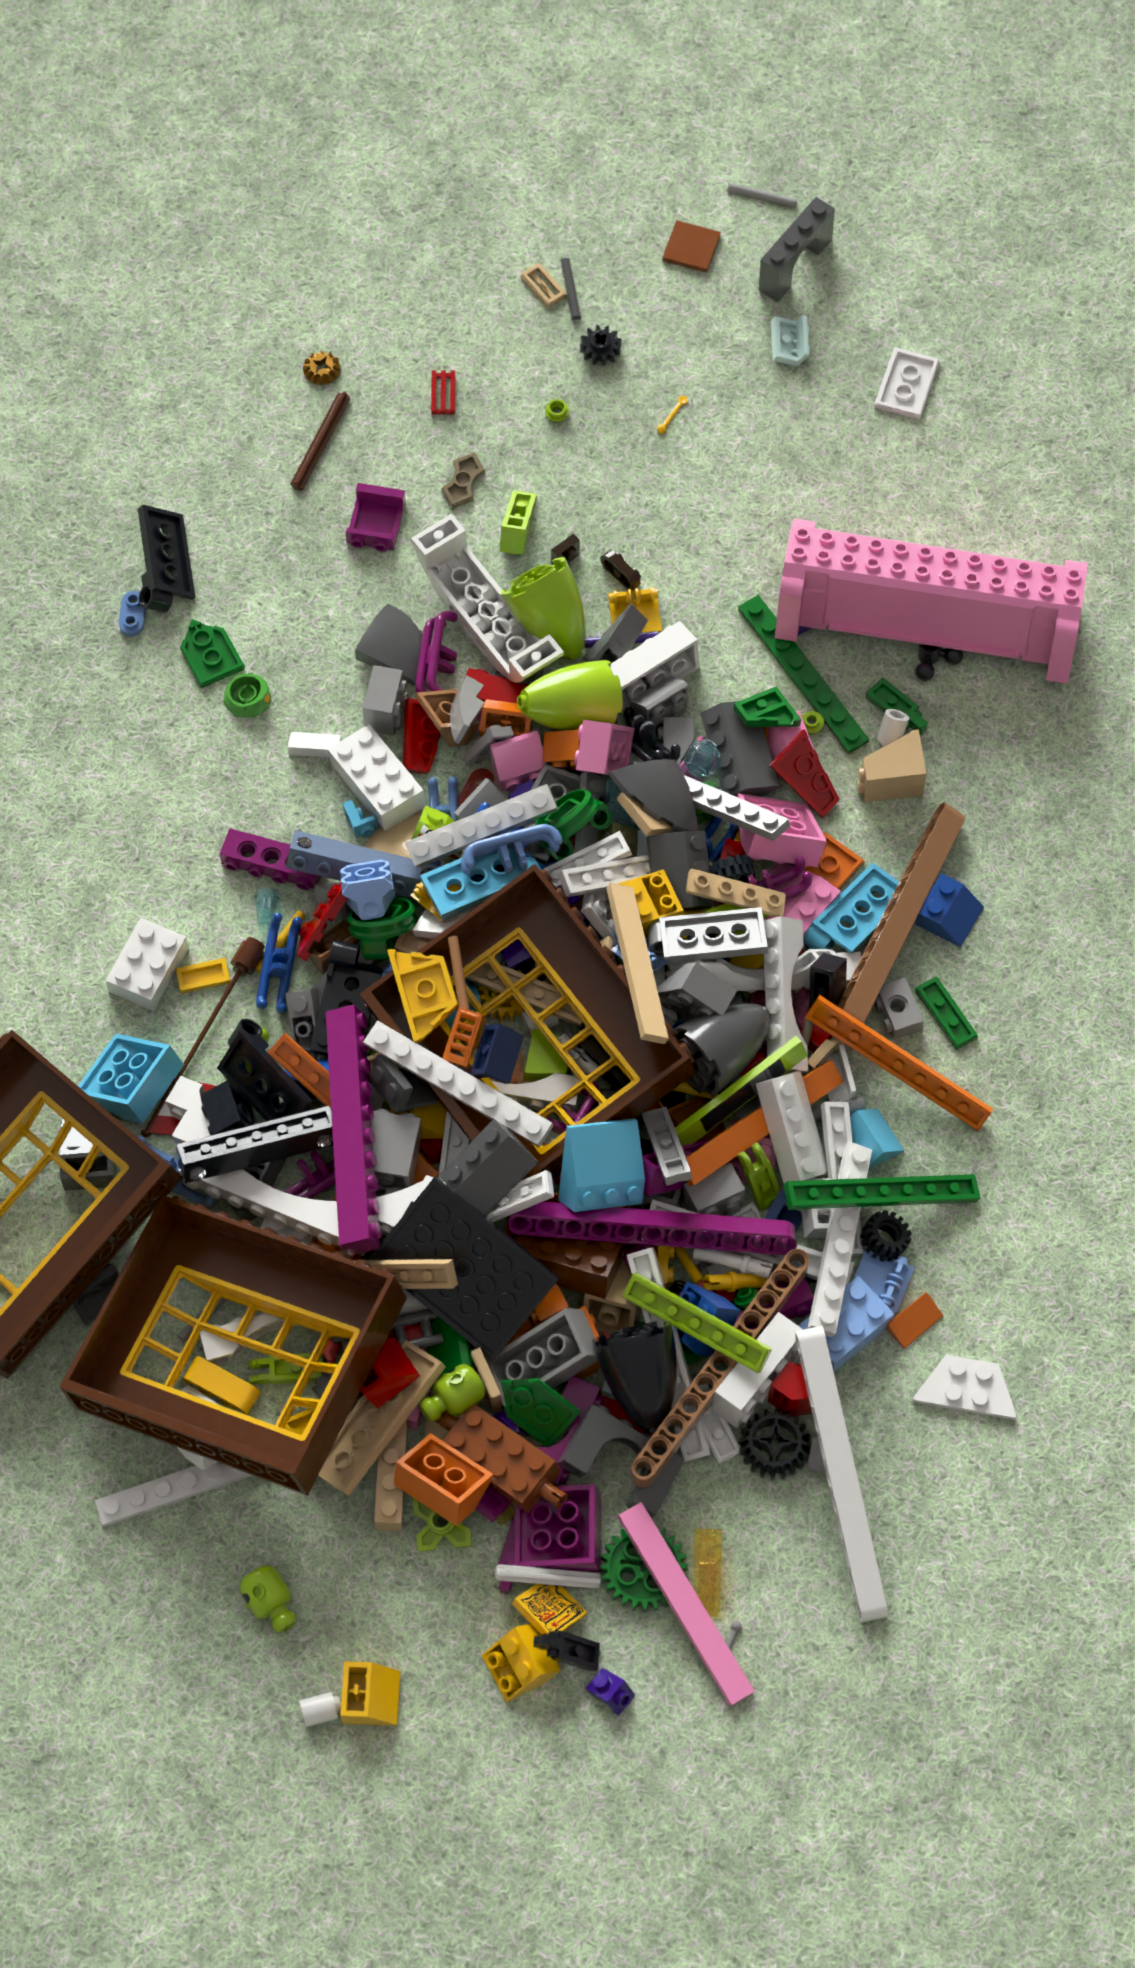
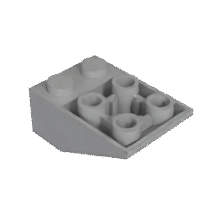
[657,962,737,1022]

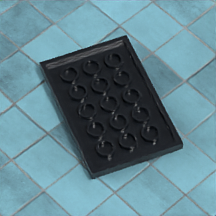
[368,1176,560,1361]

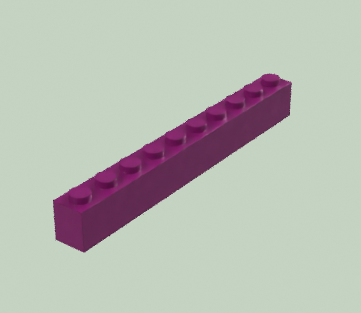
[325,1004,382,1256]

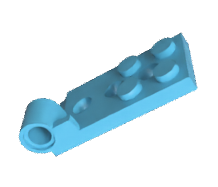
[420,848,542,920]
[803,863,899,954]

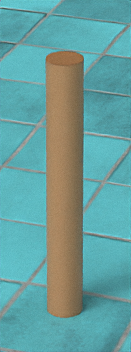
[448,936,470,1010]

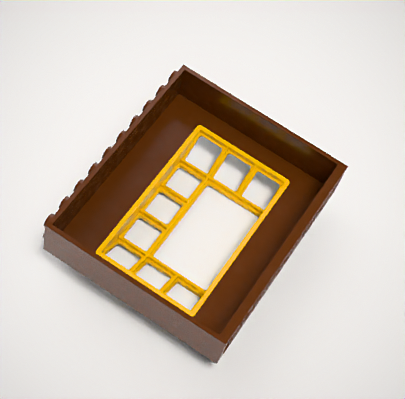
[360,864,695,1181]
[0,1029,183,1379]
[59,1195,407,1496]

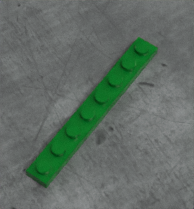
[738,594,869,754]
[783,1174,981,1210]

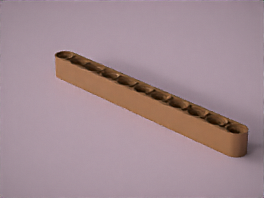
[837,802,965,1023]
[631,1249,809,1488]

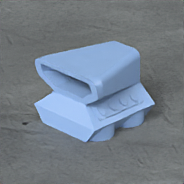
[340,860,395,920]

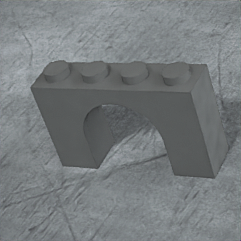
[759,197,835,302]
[557,1405,685,1517]

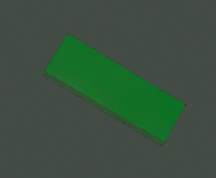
[915,976,978,1050]

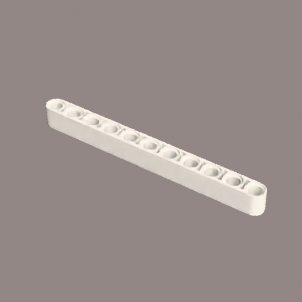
[795,1326,888,1623]

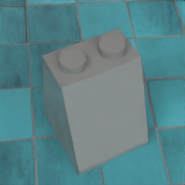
[371,1109,422,1191]

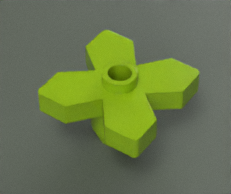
[413,1498,472,1552]

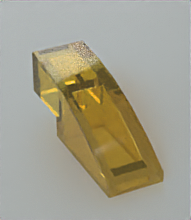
[693,1529,722,1617]

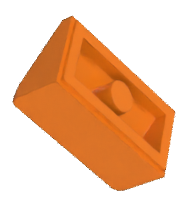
[886,1292,943,1349]

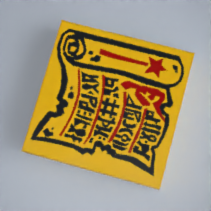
[512,1584,588,1635]

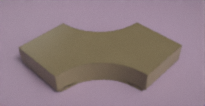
[441,452,485,509]

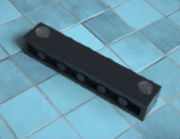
[176,1106,333,1184]

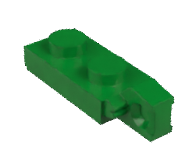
[865,678,928,735]

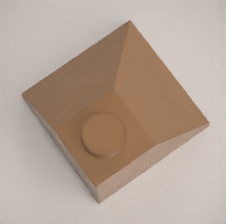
[415,689,480,747]

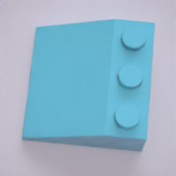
[78,1033,184,1124]
[558,1118,645,1212]

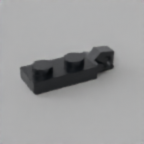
[533,1631,600,1671]

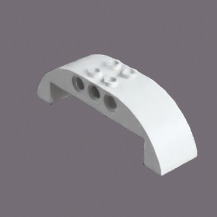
[411,514,564,683]

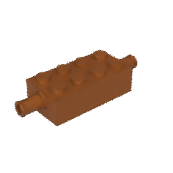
[434,1404,568,1514]

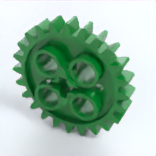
[600,1528,688,1613]

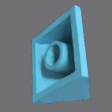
[850,1109,904,1170]

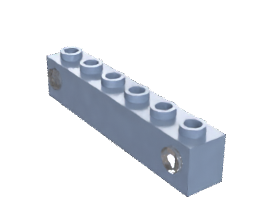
[286,830,441,899]

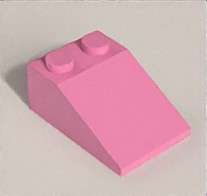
[574,720,635,775]

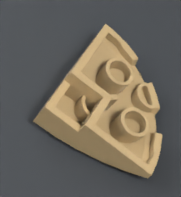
[364,809,423,859]

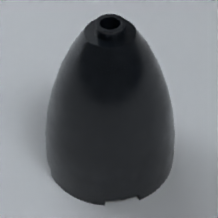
[592,1321,677,1433]

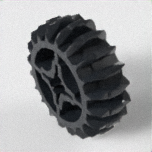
[738,1408,811,1481]

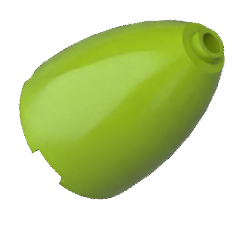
[500,557,586,661]
[517,660,622,731]

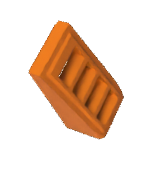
[442,1007,486,1068]

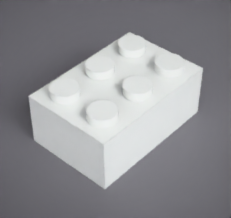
[105,918,189,1011]

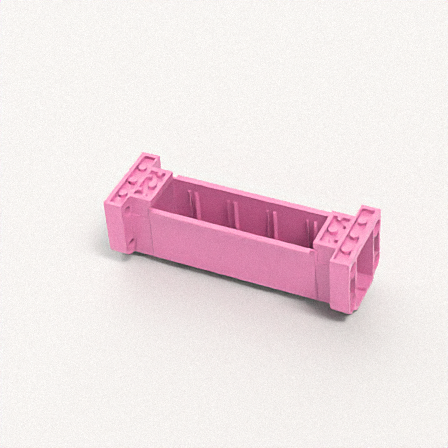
[775,518,1088,684]

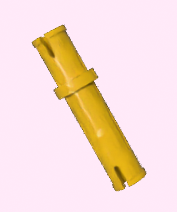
[703,1271,777,1292]

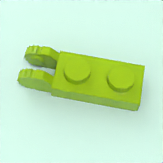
[738,1143,780,1211]
[248,1352,324,1385]

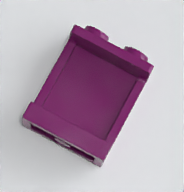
[345,483,406,552]

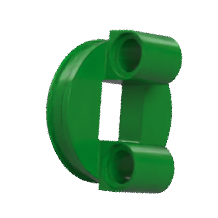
[535,789,612,861]
[347,897,418,960]

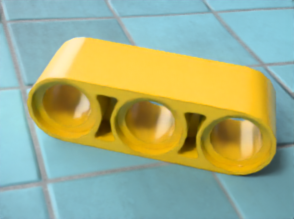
[182,1356,261,1415]

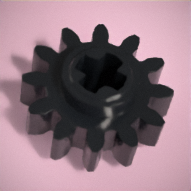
[580,325,622,366]

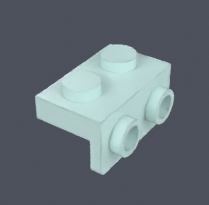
[771,315,810,366]

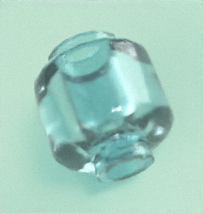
[684,739,721,778]

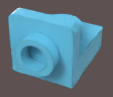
[343,799,378,837]

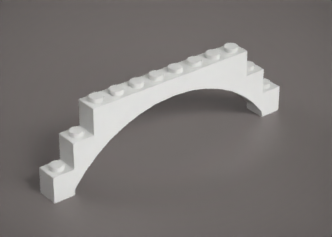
[165,1076,444,1256]

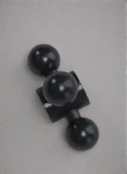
[915,644,964,681]

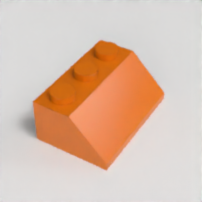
[394,1433,493,1526]

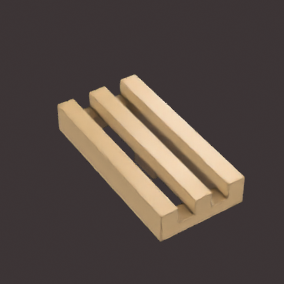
[520,263,567,309]

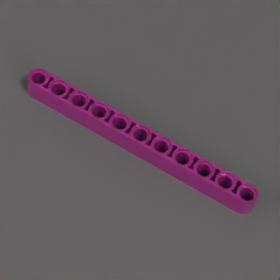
[508,1201,797,1255]

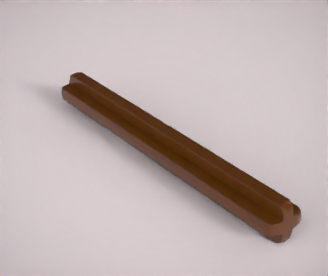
[291,391,350,490]

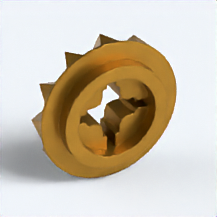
[303,350,341,385]

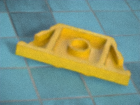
[387,949,458,1044]

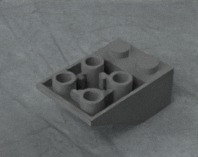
[60,1113,116,1191]

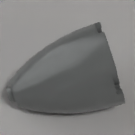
[674,1004,771,1097]

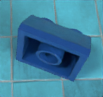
[916,873,984,947]

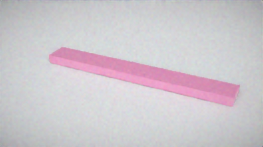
[617,1502,755,1706]

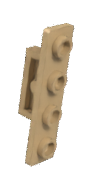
[686,869,786,917]

